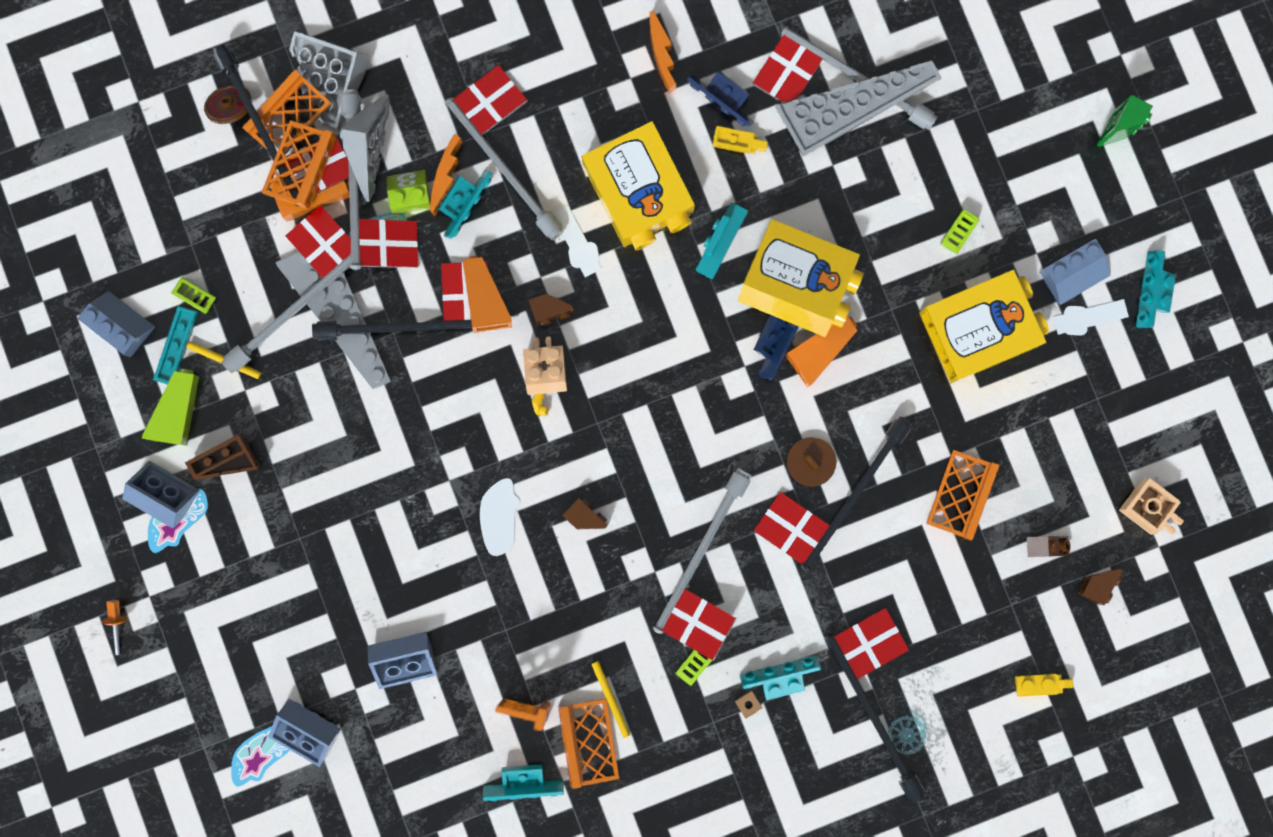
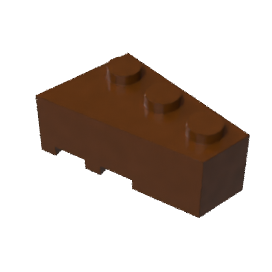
[185,433,261,480]

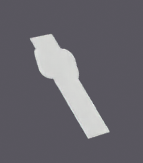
[553,205,601,277]
[1053,299,1129,335]

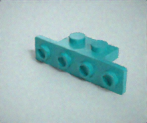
[437,171,492,239]
[696,203,748,279]
[1136,250,1176,328]
[739,656,821,700]
[483,764,564,801]

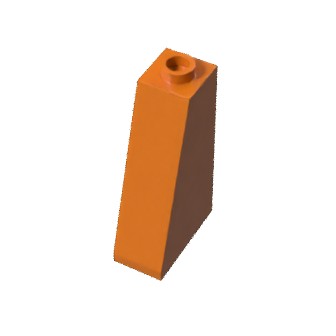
[270,179,349,222]
[462,256,512,333]
[786,316,857,388]

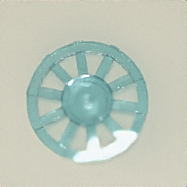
[888,716,926,755]

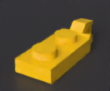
[712,126,768,154]
[1015,674,1074,697]

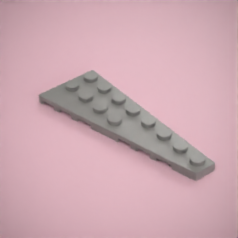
[775,61,942,157]
[276,252,392,390]

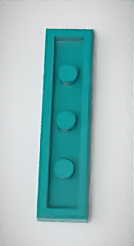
[153,306,199,385]

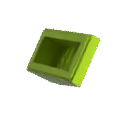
[941,209,980,255]
[171,277,216,314]
[675,650,712,686]

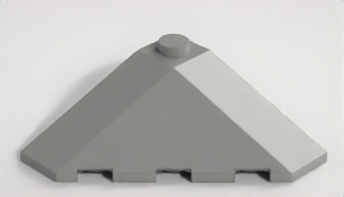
[290,31,370,129]
[340,95,390,202]

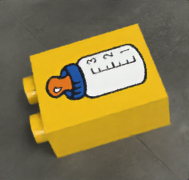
[581,121,695,250]
[737,219,864,337]
[919,270,1049,384]

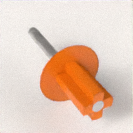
[101,599,128,655]

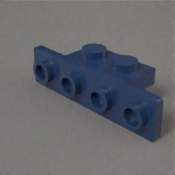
[687,71,754,127]
[753,315,799,380]

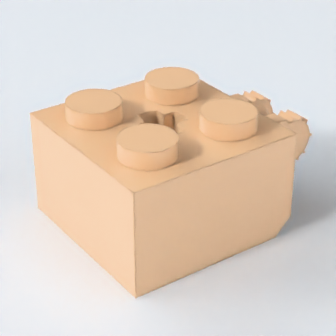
[523,336,567,395]
[1119,478,1183,535]

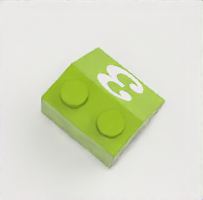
[387,170,431,215]

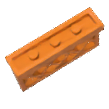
[242,70,332,158]
[262,120,336,210]
[927,450,999,541]
[495,698,551,731]
[558,698,619,789]

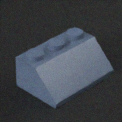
[1039,239,1110,305]
[77,291,155,357]
[122,461,199,528]
[368,632,438,689]
[269,699,341,767]

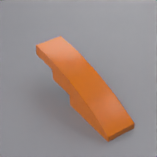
[649,10,676,93]
[430,134,463,216]

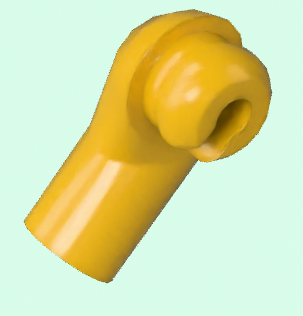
[532,393,549,416]

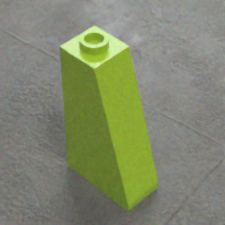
[142,369,199,446]

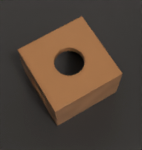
[734,690,762,719]

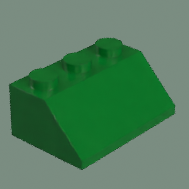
[1097,95,1153,147]

